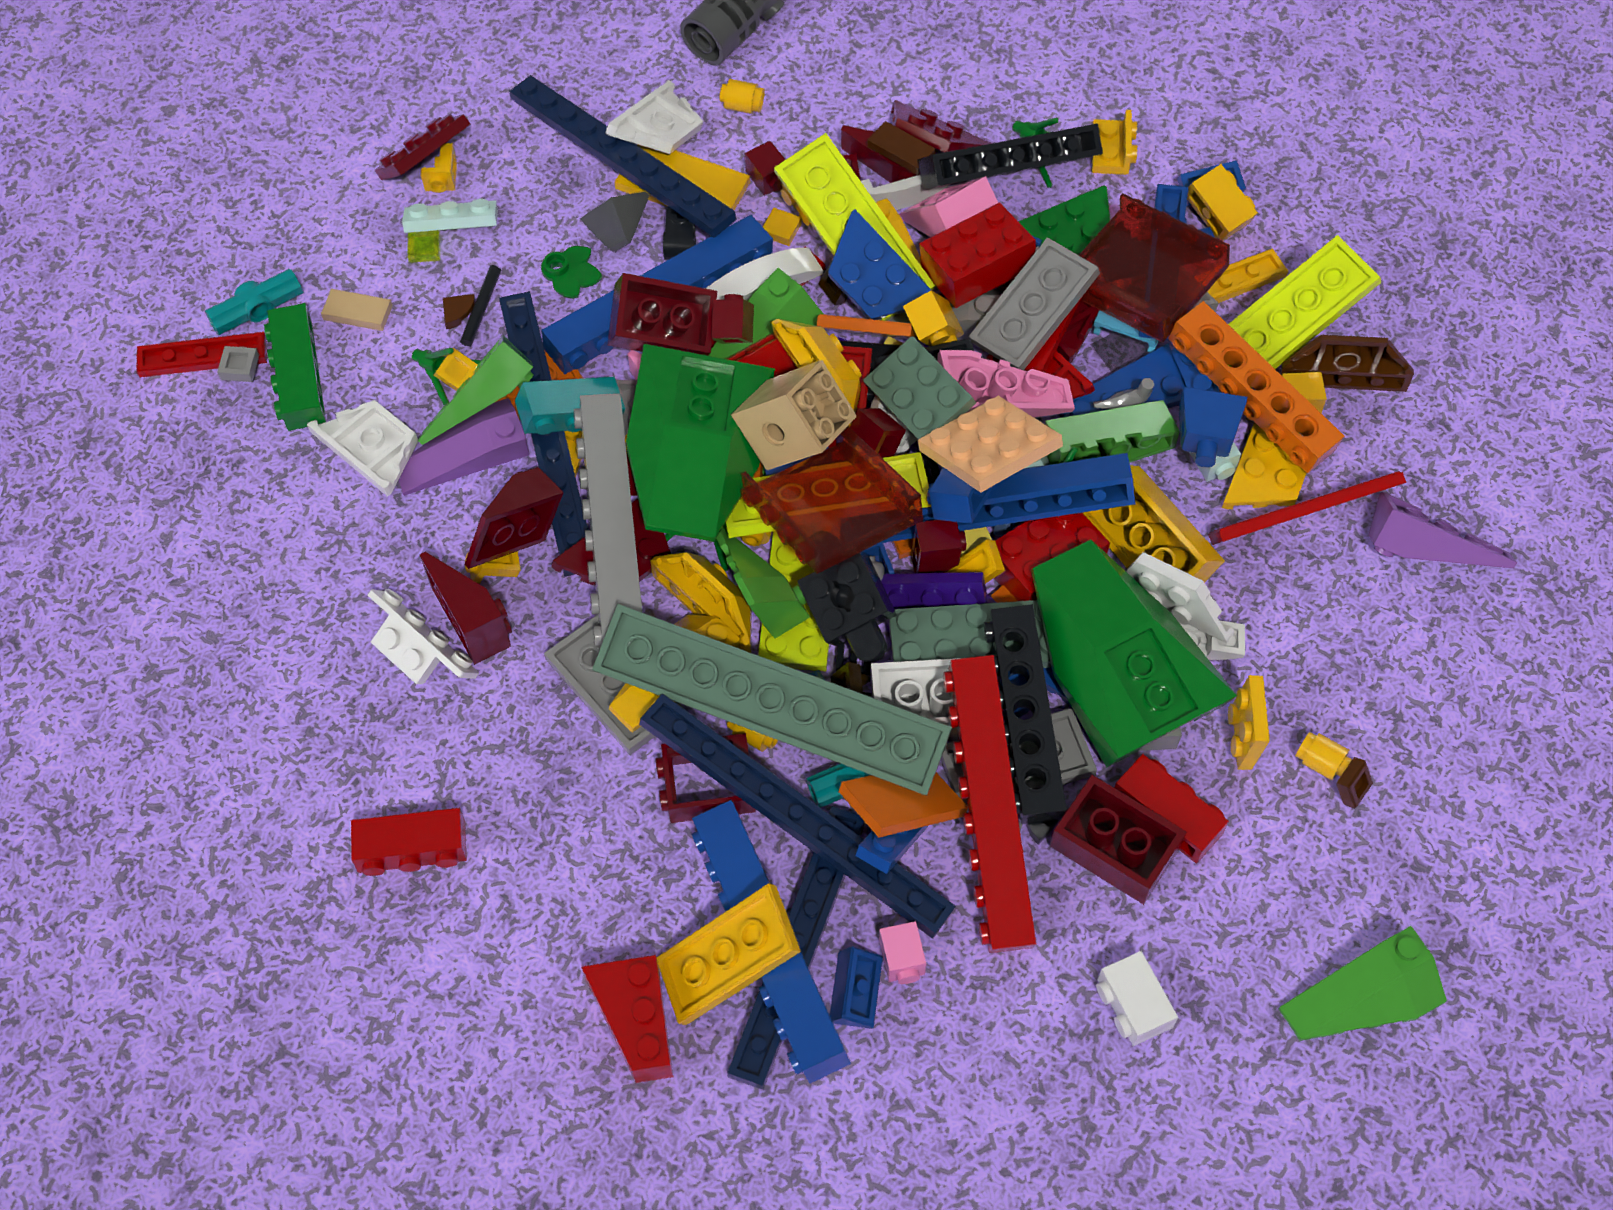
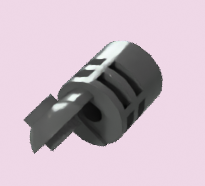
[680,0,785,66]

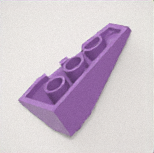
[399,398,529,496]
[1368,491,1517,568]

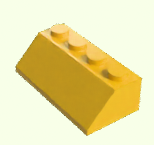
[1082,465,1225,583]

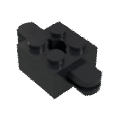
[797,533,897,662]

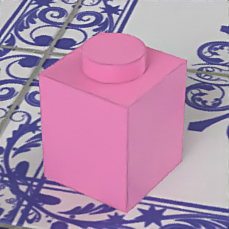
[879,921,926,984]

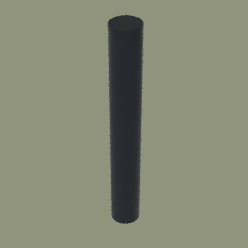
[460,265,501,347]

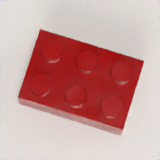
[919,202,1036,308]
[994,513,1110,601]

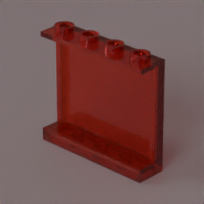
[1079,193,1230,342]
[741,426,923,574]

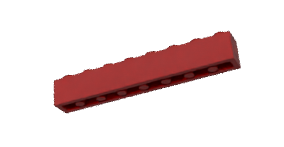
[943,655,1037,953]

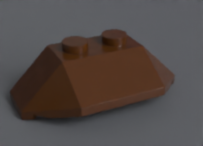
[1279,335,1414,392]

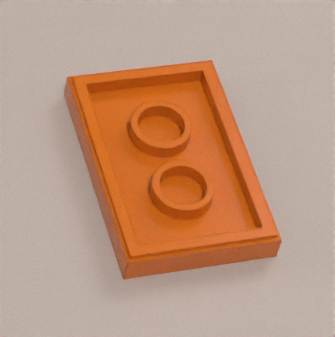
[817,314,919,340]
[839,772,968,838]

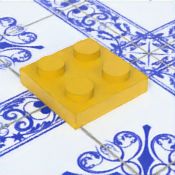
[1228,675,1270,770]

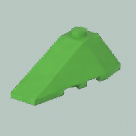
[708,268,824,359]
[418,335,534,445]
[717,528,810,638]
[1279,926,1447,1041]

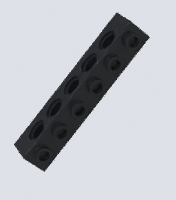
[918,123,1103,190]
[984,604,1067,824]

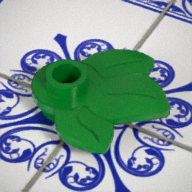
[541,246,602,298]

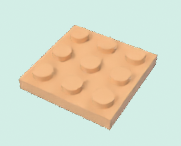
[918,396,1063,493]

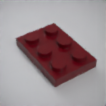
[374,114,471,180]

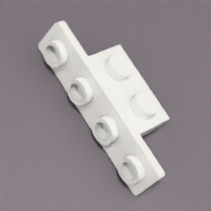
[368,589,479,685]

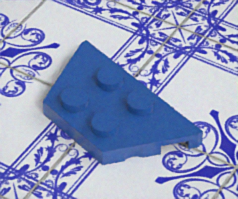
[828,209,931,320]

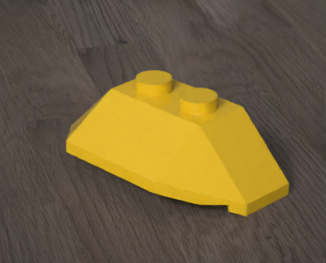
[771,319,862,437]
[650,552,752,653]

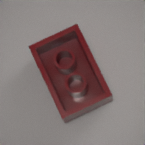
[608,273,718,356]
[1050,775,1187,905]

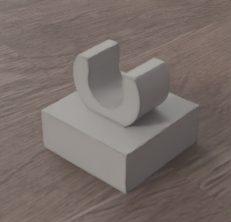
[217,346,259,382]

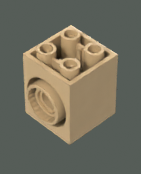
[731,360,857,470]

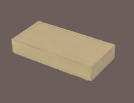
[321,289,393,331]

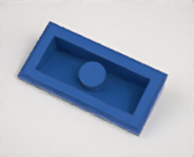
[829,946,883,1029]

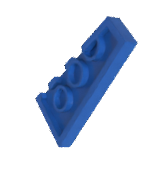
[1059,343,1187,418]

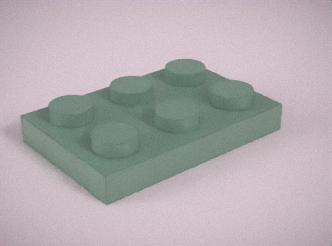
[863,336,976,439]

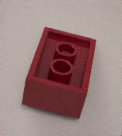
[464,467,564,569]
[419,552,512,665]

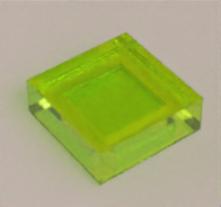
[408,230,441,263]

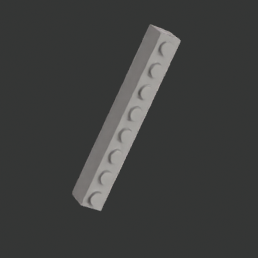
[574,394,642,647]

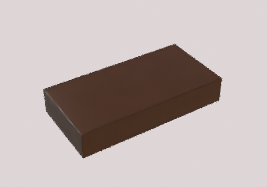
[867,121,935,175]

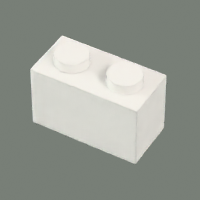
[1096,951,1178,1046]

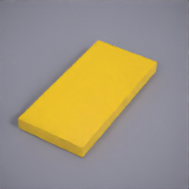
[614,144,751,211]
[657,883,801,1025]

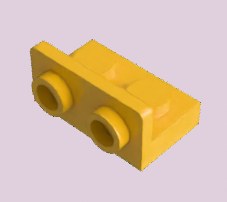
[1092,110,1137,175]

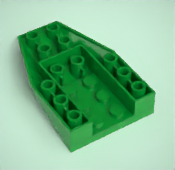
[626,344,775,542]
[1031,540,1237,768]

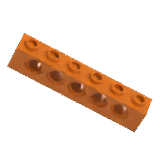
[1168,301,1345,474]

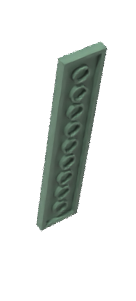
[592,604,952,796]

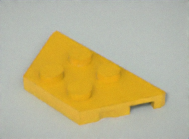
[1222,422,1307,509]

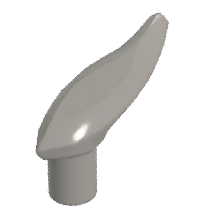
[1093,378,1154,409]

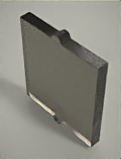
[1091,331,1156,373]

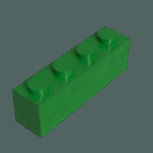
[264,303,326,431]

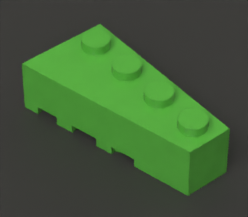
[1045,400,1180,465]

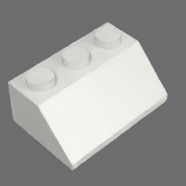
[871,658,962,741]

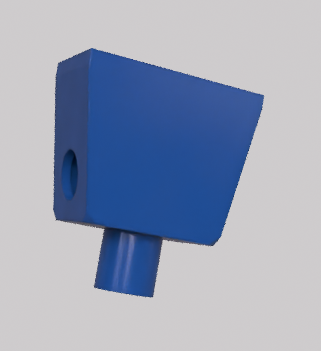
[1179,387,1247,468]

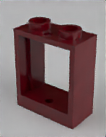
[656,733,756,823]

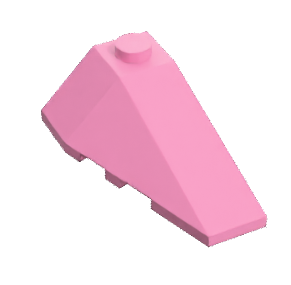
[937,350,1075,418]

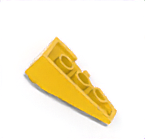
[609,614,741,733]

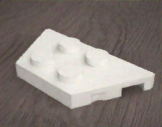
[606,80,704,154]
[307,400,418,497]
[1126,552,1234,643]

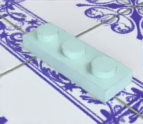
[402,199,498,233]

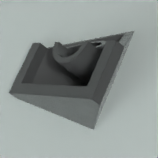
[580,192,650,252]

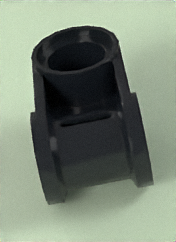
[663,207,696,260]

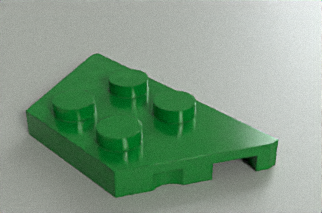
[1018,185,1111,257]

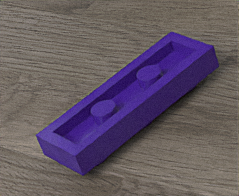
[881,572,987,608]

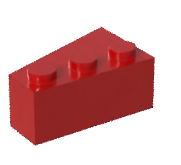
[581,955,673,1083]

